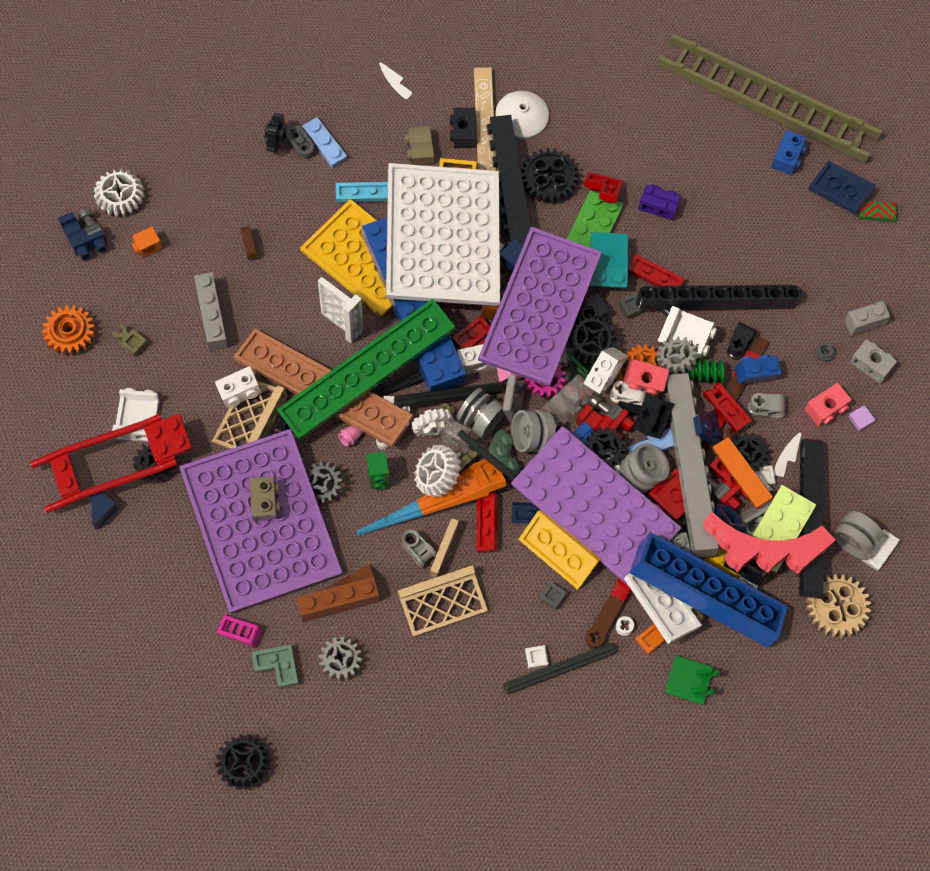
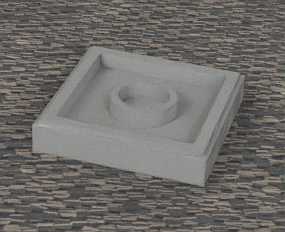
[503,375,524,424]

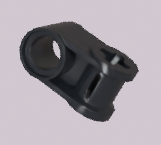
[727,322,757,360]

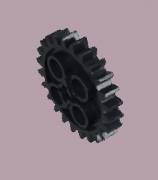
[521,148,579,204]

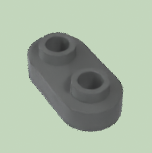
[286,125,314,158]

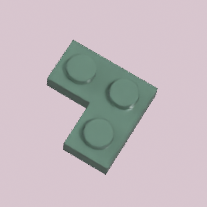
[487,429,521,481]
[252,644,299,688]

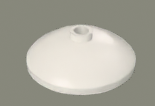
[495,91,549,139]

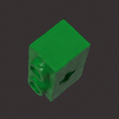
[366,451,389,490]

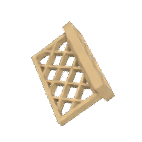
[212,381,288,449]
[397,565,488,637]

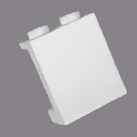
[658,306,717,360]
[112,388,160,442]

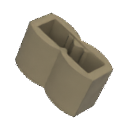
[405,126,434,165]

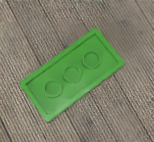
[567,190,624,247]

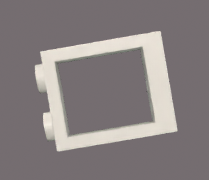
[583,347,629,394]

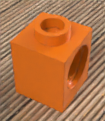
[131,226,162,259]

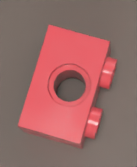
[623,359,669,395]
[804,382,852,427]

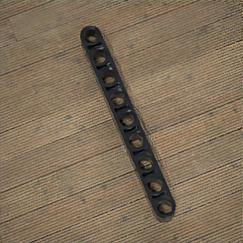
[636,285,802,310]
[799,438,823,599]

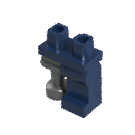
[58,208,107,261]

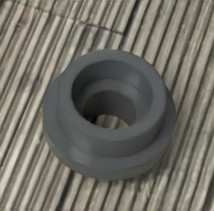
[815,343,835,361]

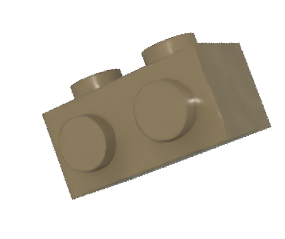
[250,477,280,521]

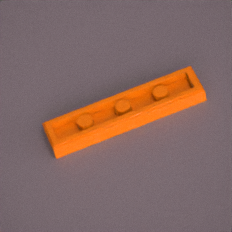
[712,437,773,510]

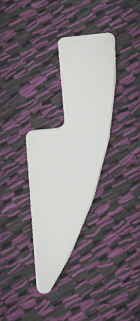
[379,62,412,99]
[774,433,801,477]

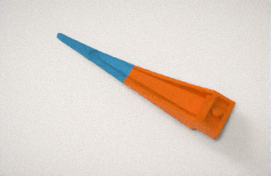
[356,459,507,535]

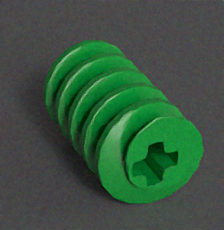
[685,358,725,384]

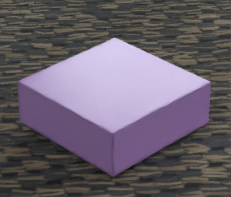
[848,405,875,431]

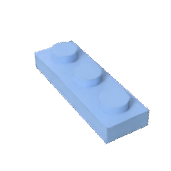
[302,117,347,168]

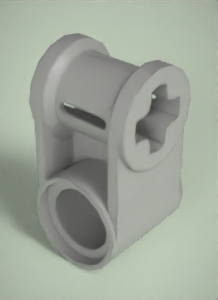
[747,393,785,418]
[402,529,437,568]

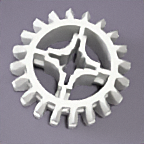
[94,168,144,217]
[414,445,462,497]

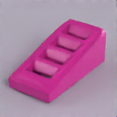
[217,615,263,648]

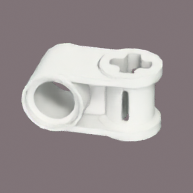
[609,381,646,406]

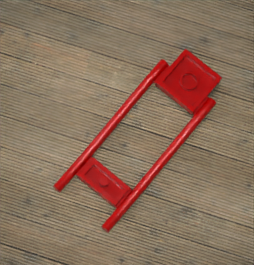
[30,413,193,514]

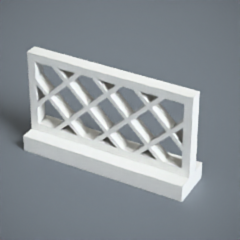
[318,277,363,344]

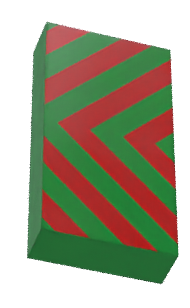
[858,201,896,222]

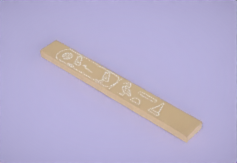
[474,67,496,171]

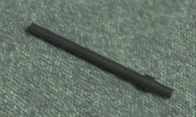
[457,429,517,481]

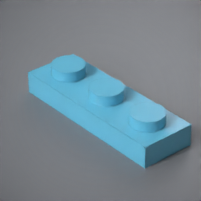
[336,182,388,203]

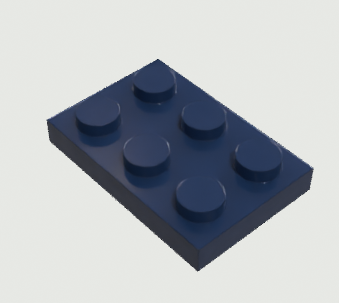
[809,161,876,214]

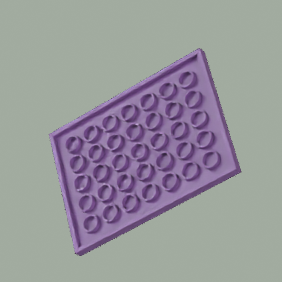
[179,429,342,613]

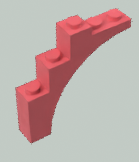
[702,512,835,574]

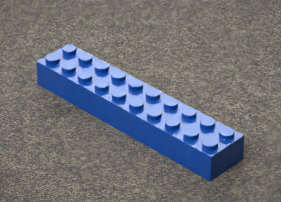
[362,217,466,391]

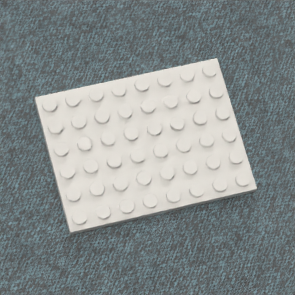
[386,163,500,306]

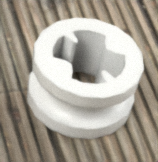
[615,616,634,636]

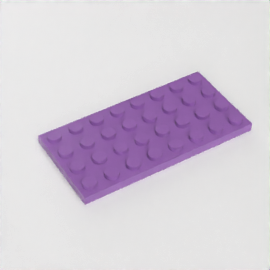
[478,227,602,387]
[511,426,681,587]

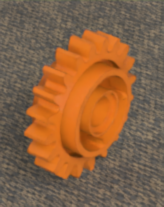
[42,305,96,356]

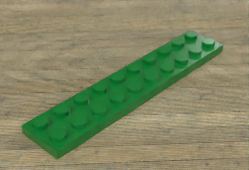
[277,299,456,441]

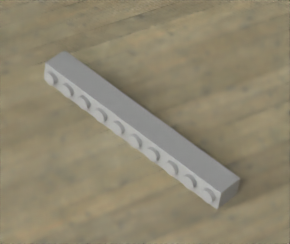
[664,373,721,557]

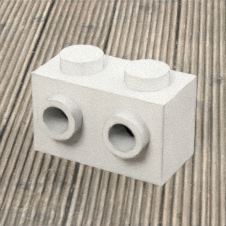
[215,366,262,408]

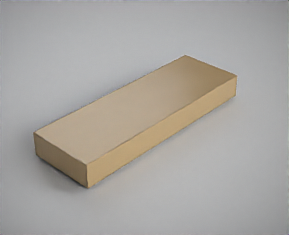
[430,518,459,578]

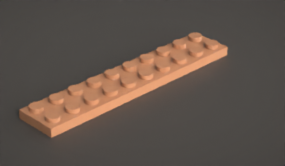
[233,329,413,448]

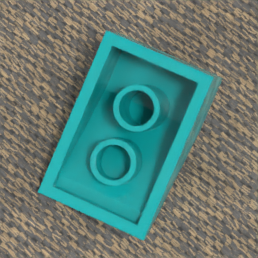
[588,232,628,290]

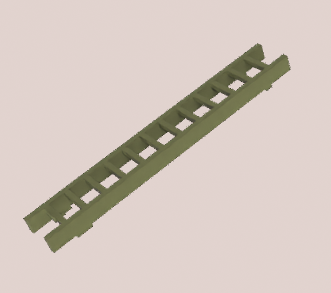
[657,33,882,164]

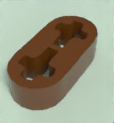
[240,226,257,260]

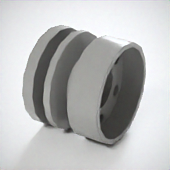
[456,388,505,439]

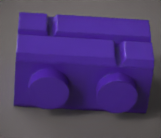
[638,184,681,221]

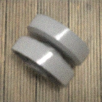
[511,410,556,452]
[619,443,670,493]
[832,511,884,560]

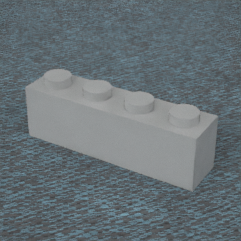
[194,272,228,352]

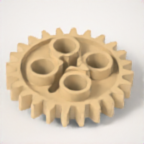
[806,574,871,638]

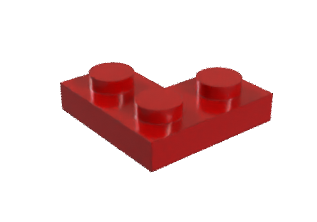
[584,172,623,203]

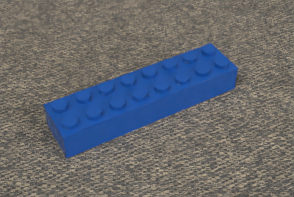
[629,532,788,648]

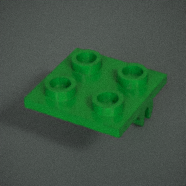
[665,655,720,705]

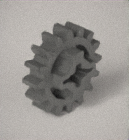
[307,461,345,504]

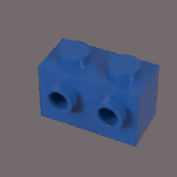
[771,130,807,175]
[735,354,782,385]

